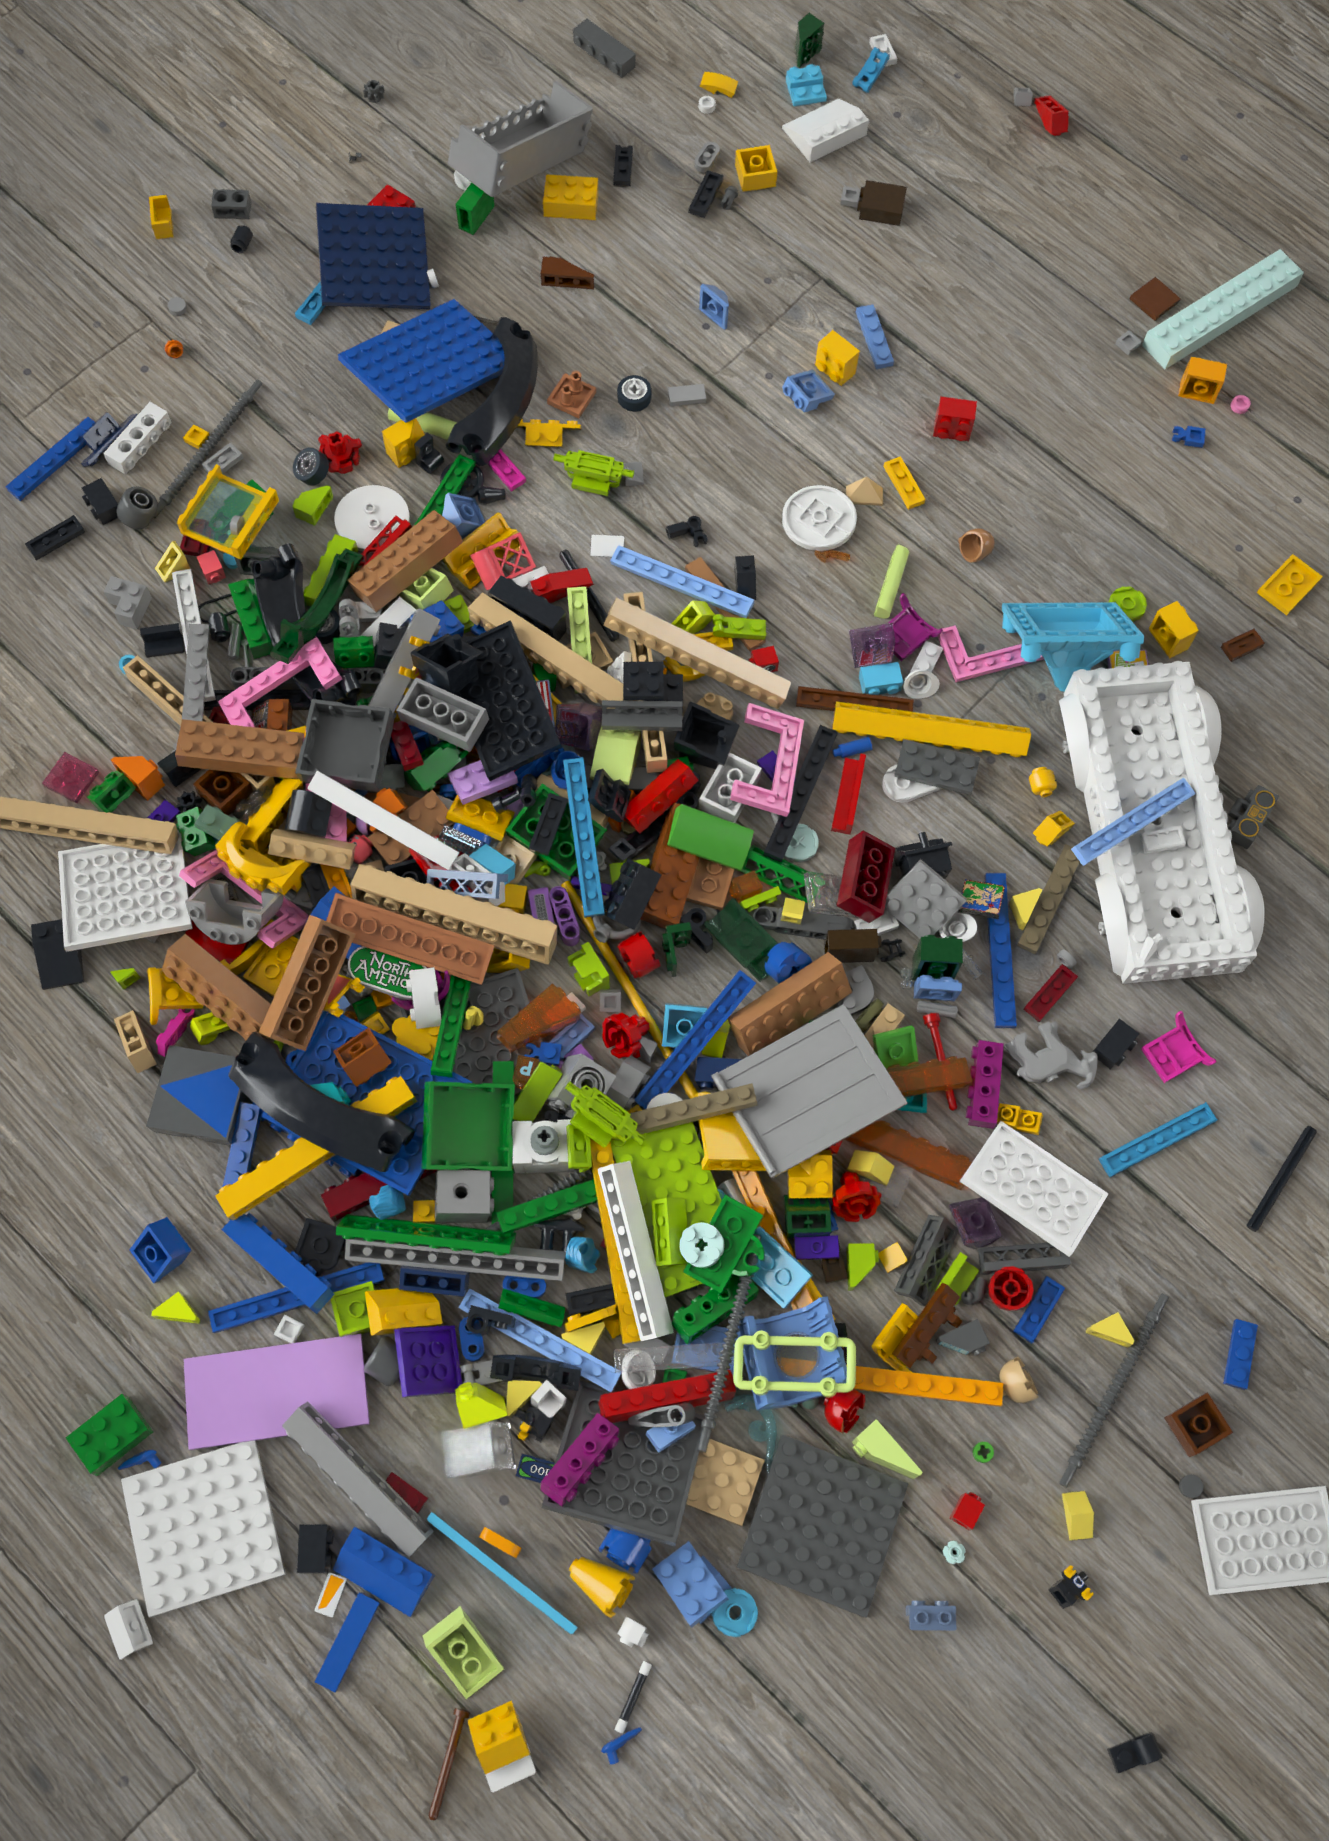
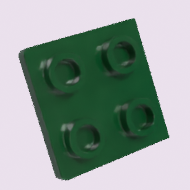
[662,922,692,977]

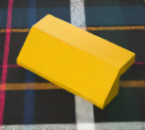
[443,512,520,589]

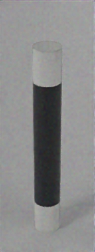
[615,1661,652,1734]

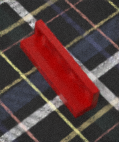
[359,515,412,570]
[831,754,866,835]

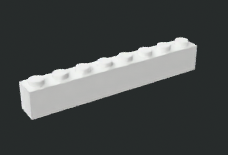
[598,1161,674,1341]

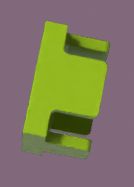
[567,942,610,997]
[330,1281,375,1338]

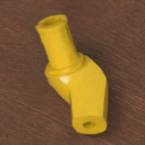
[663,657,705,682]

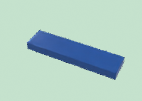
[314,1592,380,1693]

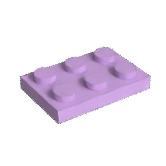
[447,760,518,805]

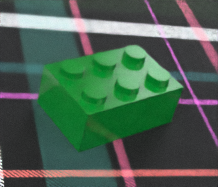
[65,1394,154,1476]

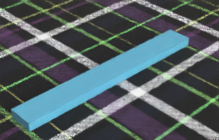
[427,1512,578,1635]

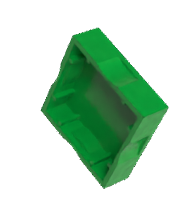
[421,1081,515,1171]

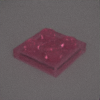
[42,752,99,804]

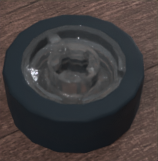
[293,447,329,486]

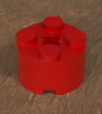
[617,931,661,979]

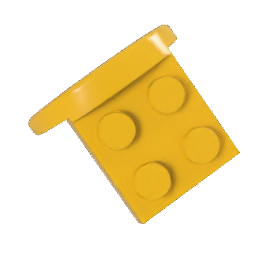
[147,967,204,1025]
[871,1303,918,1372]

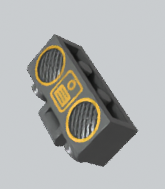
[1228,785,1279,849]

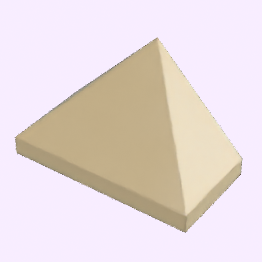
[846,477,883,506]

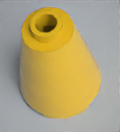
[569,1557,635,1618]

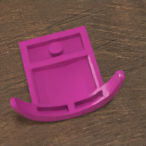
[1141,1011,1216,1084]

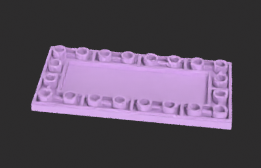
[184,1334,370,1450]

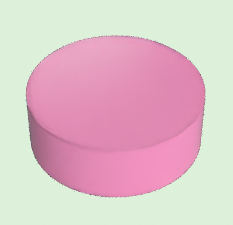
[1231,395,1251,414]

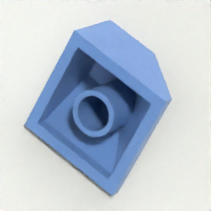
[699,284,729,330]
[442,493,486,539]

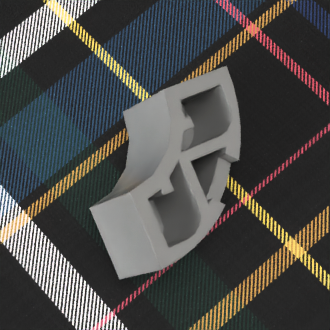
[606,1056,652,1110]

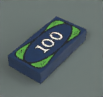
[516,1454,555,1484]

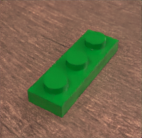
[498,1288,566,1327]

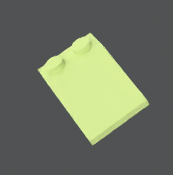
[399,568,454,610]
[590,726,641,785]
[852,1419,923,1479]
[423,1606,504,1699]

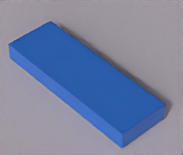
[1013,1276,1065,1343]

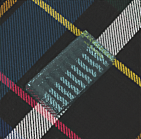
[437,824,481,855]

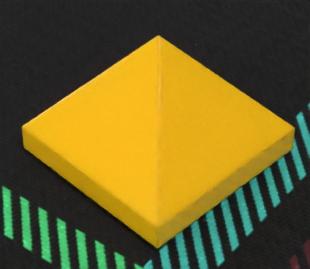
[601,1310,621,1339]

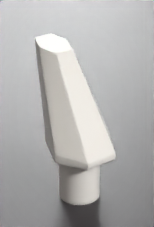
[1140,934,1163,965]

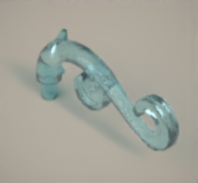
[724,1395,777,1475]

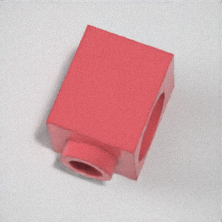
[197,550,226,585]

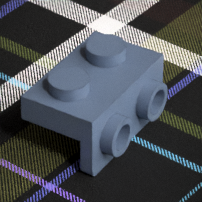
[906,1601,956,1631]

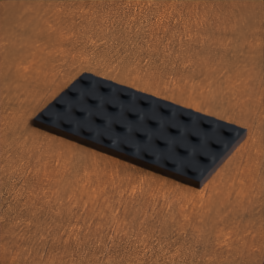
[456,620,563,781]

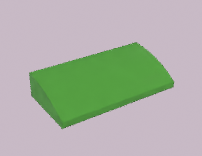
[667,804,754,871]

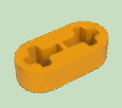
[479,1527,522,1558]

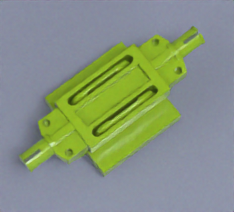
[553,450,635,496]
[565,1081,646,1148]

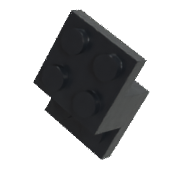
[623,662,683,713]

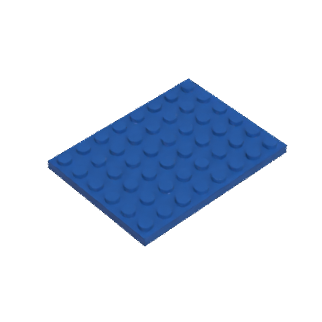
[338,299,504,423]
[261,1011,473,1196]

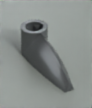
[628,1402,695,1427]

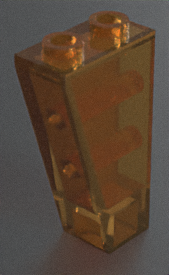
[497,983,581,1052]

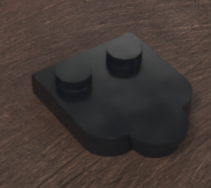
[295,1218,346,1277]

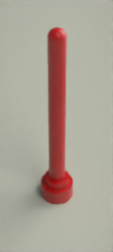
[923,1013,957,1111]

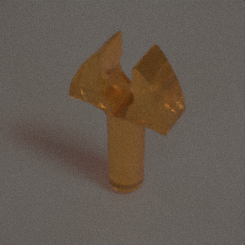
[814,549,850,563]

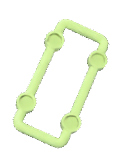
[733,1330,856,1398]

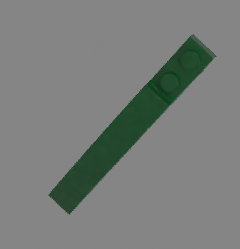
[271,548,363,664]

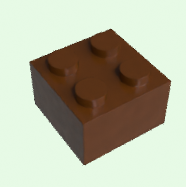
[193,770,254,815]
[1164,1392,1233,1457]

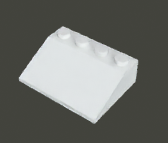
[782,99,869,163]

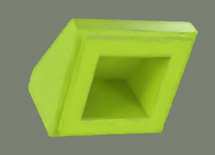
[110,968,141,990]

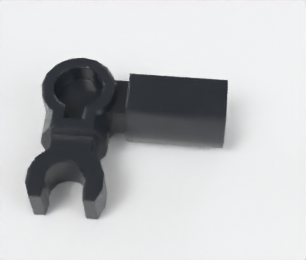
[666,516,708,547]

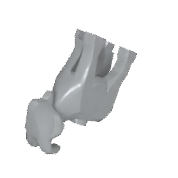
[1004,1021,1098,1089]

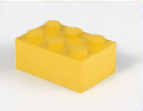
[543,174,598,220]

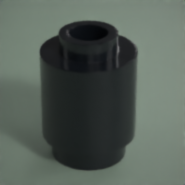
[230,226,253,253]
[208,612,231,642]

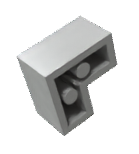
[104,576,152,629]

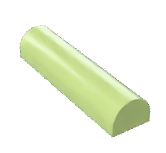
[388,408,457,440]
[874,545,909,619]

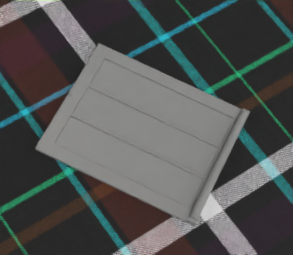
[711,1004,908,1179]

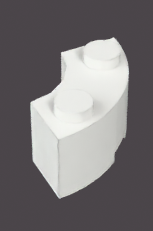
[406,967,441,1029]

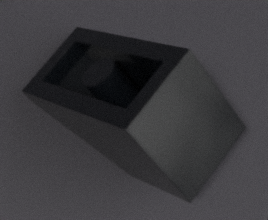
[734,555,756,600]

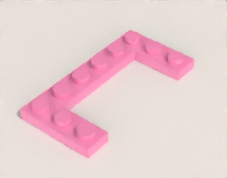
[938,602,1045,682]
[218,637,342,727]
[730,703,804,817]
[179,849,309,949]

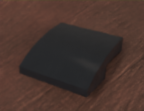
[588,769,631,822]

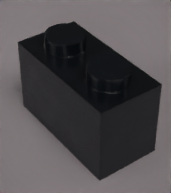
[81,478,118,525]
[1093,1018,1139,1070]
[297,1524,334,1574]

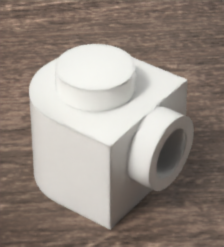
[618,1616,649,1647]

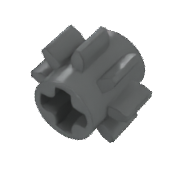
[363,80,385,103]

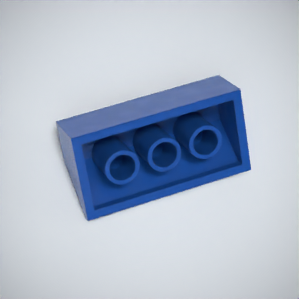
[333,1527,435,1617]

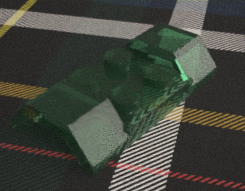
[704,898,778,982]

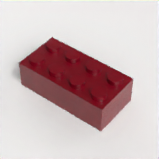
[837,830,895,923]

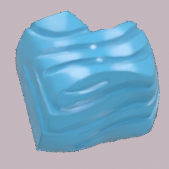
[369,1185,406,1220]
[565,1237,600,1273]

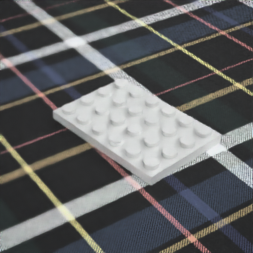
[960,1121,1108,1257]
[1191,1486,1329,1595]

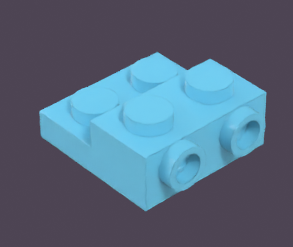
[786,64,827,106]

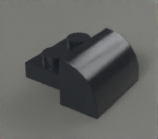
[284,790,332,838]

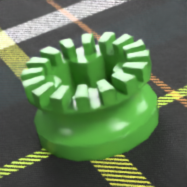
[972,1442,994,1463]

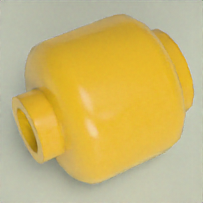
[1029,767,1057,798]

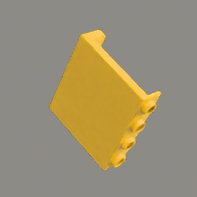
[695,1092,766,1171]

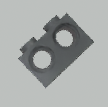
[211,189,252,219]

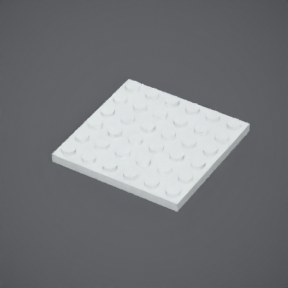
[58,831,192,952]
[121,1440,286,1617]

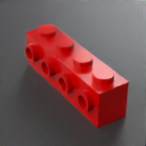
[624,759,699,834]

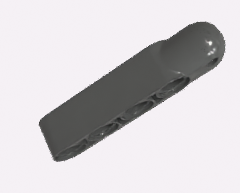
[753,906,853,940]

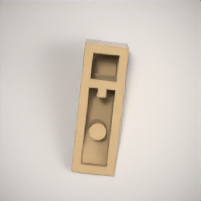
[114,1010,157,1074]

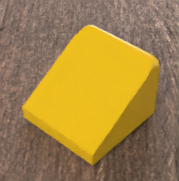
[879,1242,908,1273]

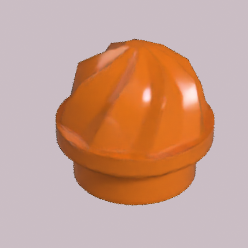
[165,339,183,358]

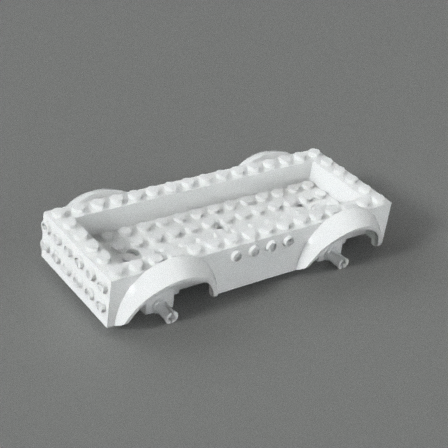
[1059,661,1264,984]

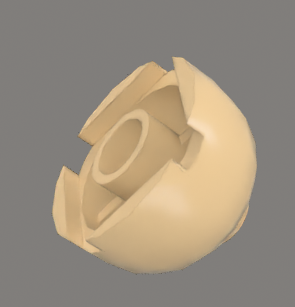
[999,1357,1039,1403]

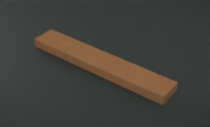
[685,557,766,652]

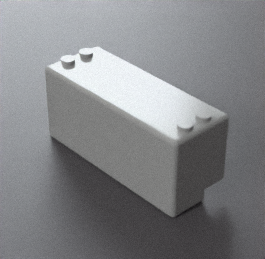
[448,81,593,197]

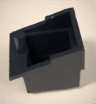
[410,633,484,695]
[674,702,740,770]
[894,832,952,879]

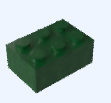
[912,935,963,981]

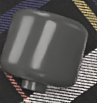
[117,486,158,529]
[364,1336,400,1386]

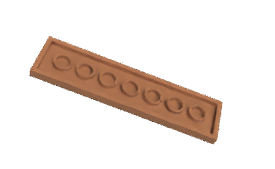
[326,893,495,985]

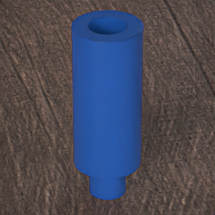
[832,737,872,759]

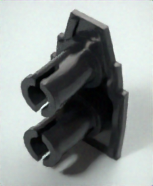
[533,1218,585,1251]

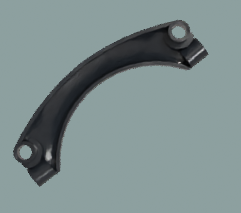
[445,317,538,466]
[251,543,362,702]
[229,1031,415,1172]

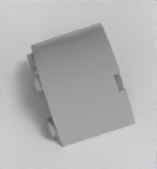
[185,879,284,945]

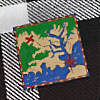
[958,879,1005,919]

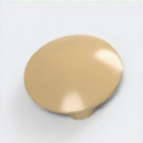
[697,692,733,720]

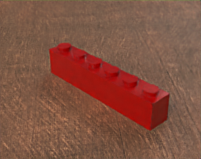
[598,1370,736,1423]

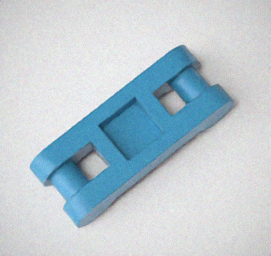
[852,47,890,93]

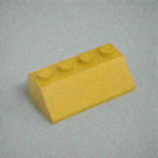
[241,778,304,854]

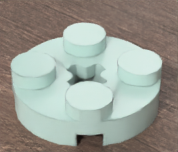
[680,1223,725,1268]

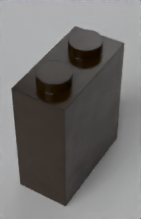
[857,180,907,226]
[824,929,882,963]

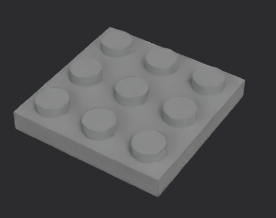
[885,859,967,938]

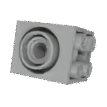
[546,1054,616,1119]
[435,1170,494,1223]

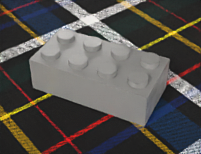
[397,677,489,752]

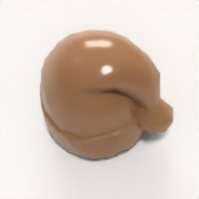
[958,528,995,563]

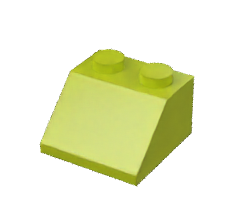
[455,1382,508,1429]

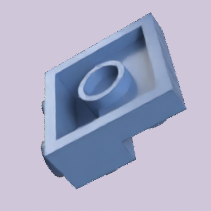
[782,369,835,413]
[914,975,962,1001]

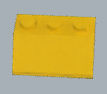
[365,1288,443,1336]

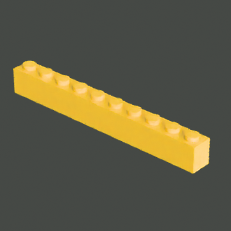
[832,701,1031,757]
[215,1076,418,1221]

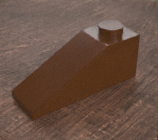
[541,256,594,290]

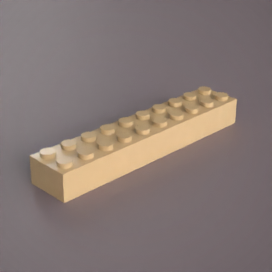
[350,864,557,965]

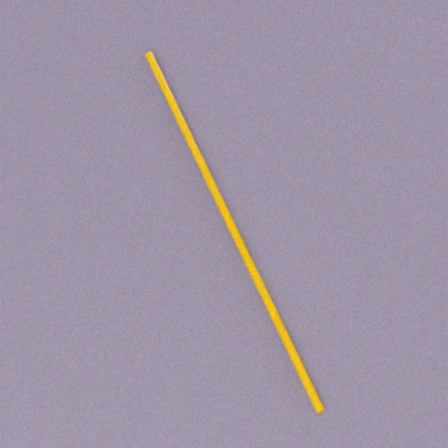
[561,881,836,1320]

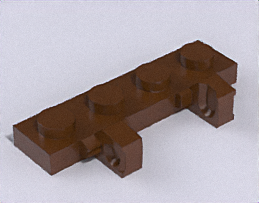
[892,1283,963,1368]

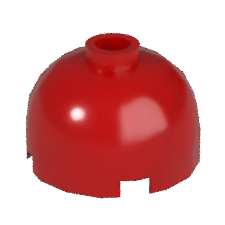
[988,1266,1034,1311]
[824,1389,866,1434]

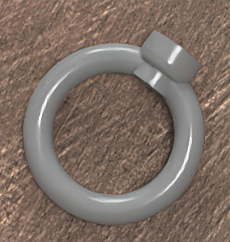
[593,902,641,943]

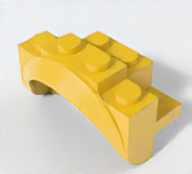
[215,821,309,896]

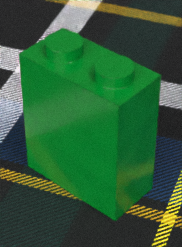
[456,182,495,235]

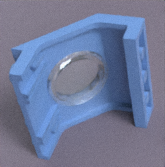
[738,1297,847,1410]

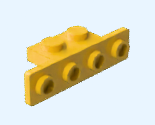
[517,419,582,447]

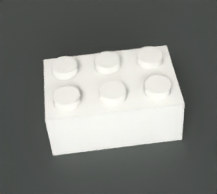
[698,752,762,823]

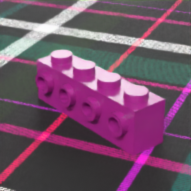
[965,1040,1004,1129]
[540,1413,619,1507]

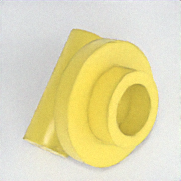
[463,1006,484,1030]

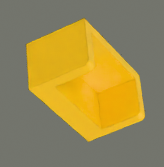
[149,195,174,239]

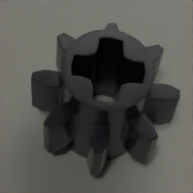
[177,791,202,812]

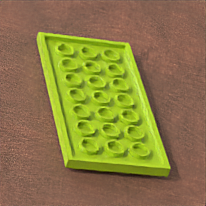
[610,1122,722,1298]

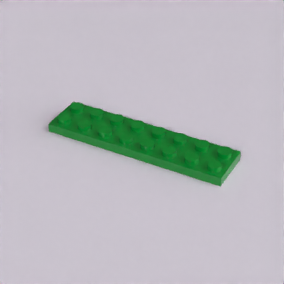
[336,1214,517,1256]

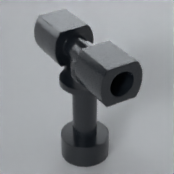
[492,774,537,814]

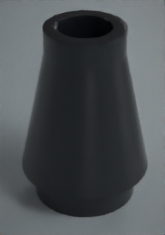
[478,486,506,505]

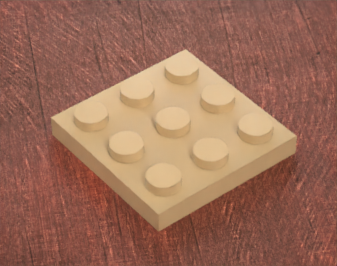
[686,1439,765,1526]

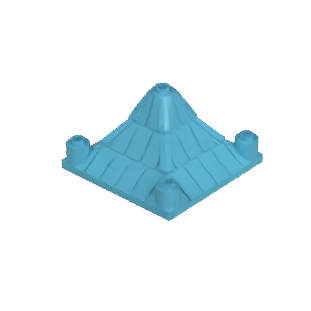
[1002,602,1144,692]

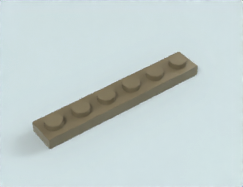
[1017,844,1080,954]
[630,1083,758,1134]

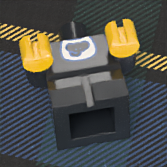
[515,1407,554,1443]
[1048,1565,1094,1609]

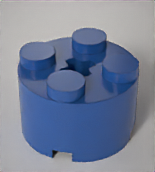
[764,942,812,984]
[598,1528,652,1574]

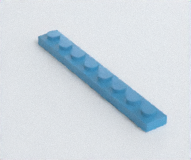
[563,757,605,918]

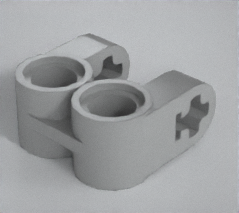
[339,599,362,637]

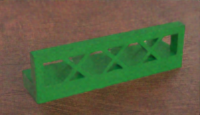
[741,845,824,905]

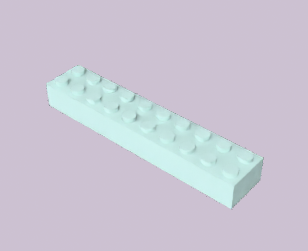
[1142,249,1304,369]

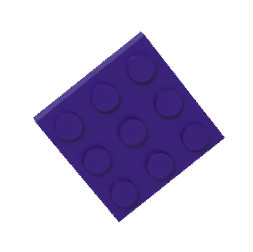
[394,1325,462,1398]

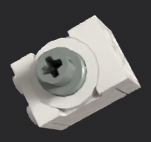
[512,1120,575,1174]

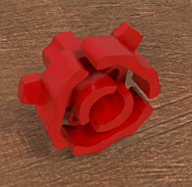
[318,431,362,474]
[602,1012,650,1059]
[831,1171,882,1222]

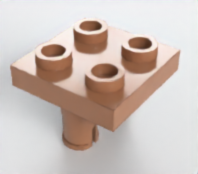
[547,371,597,419]

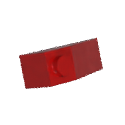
[1034,95,1069,136]
[530,568,594,603]

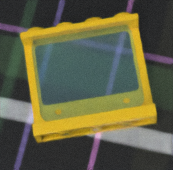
[177,464,279,560]

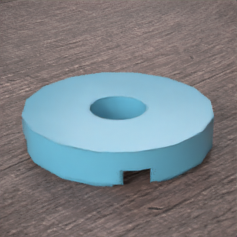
[711,1588,758,1637]

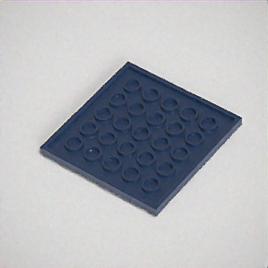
[316,203,431,310]

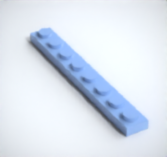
[610,545,754,618]
[1071,778,1196,866]
[458,1288,622,1393]

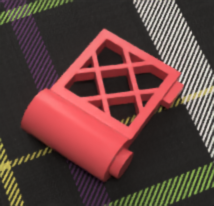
[470,532,536,590]

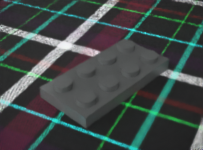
[894,739,980,795]

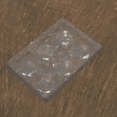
[804,871,858,918]

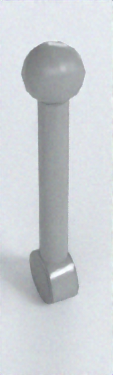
[241,639,249,667]

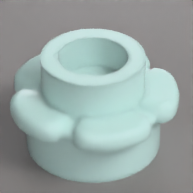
[943,1541,966,1564]

